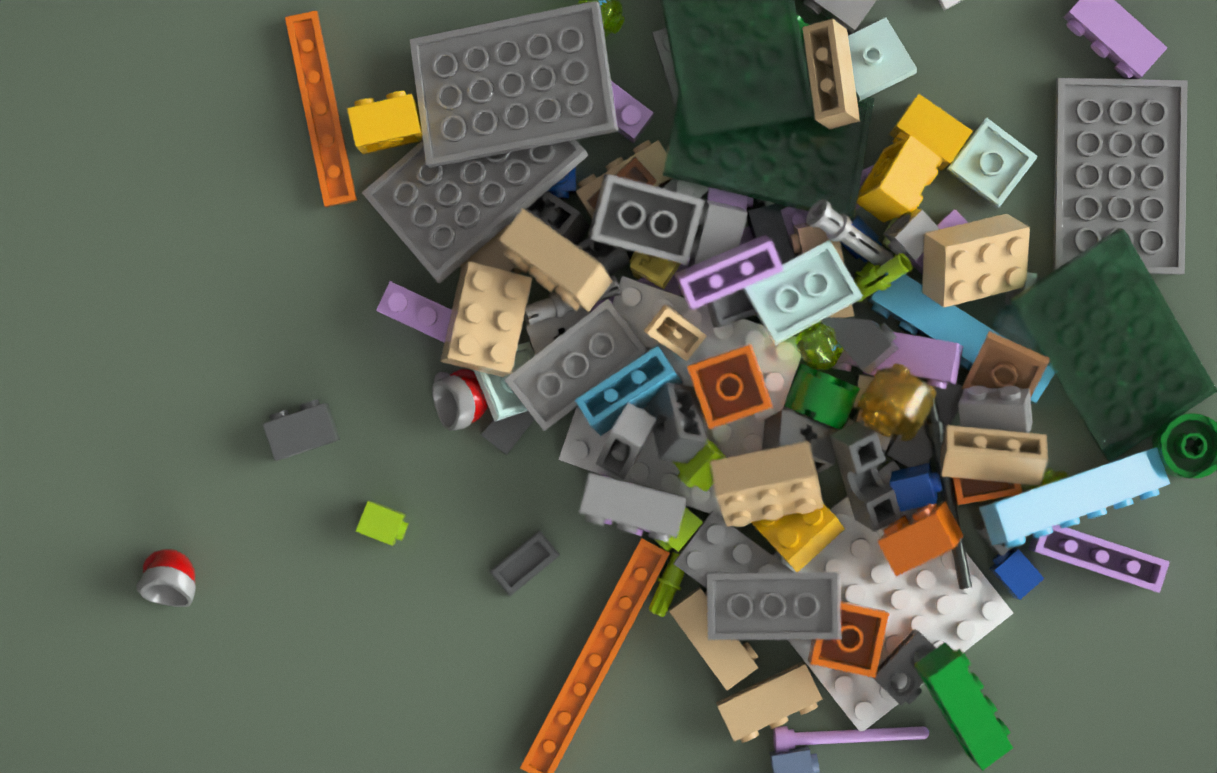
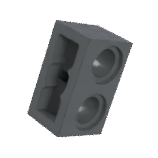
[872,629,936,706]

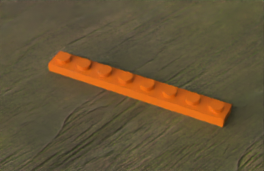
[520,538,670,773]

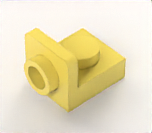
[630,251,681,289]

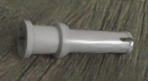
[806,199,894,266]

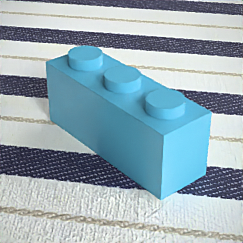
[575,346,683,436]

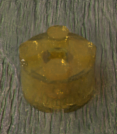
[857,364,936,441]

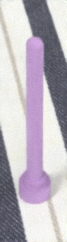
[773,726,929,753]

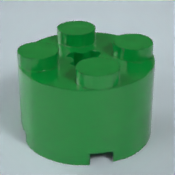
[784,363,860,430]
[1152,413,1217,479]

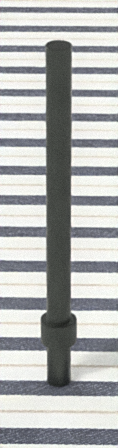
[923,395,972,589]

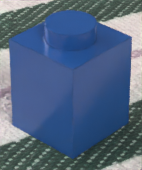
[889,463,942,512]
[989,548,1045,600]

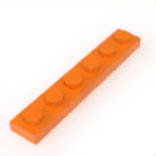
[285,11,357,207]

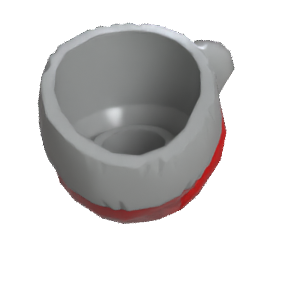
[432,369,488,431]
[136,549,196,607]

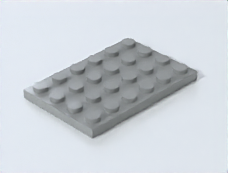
[410,1,618,168]
[1053,78,1188,275]
[362,140,588,284]

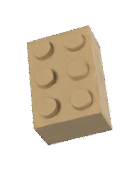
[499,209,613,313]
[922,214,1030,308]
[440,262,532,377]
[710,441,824,527]

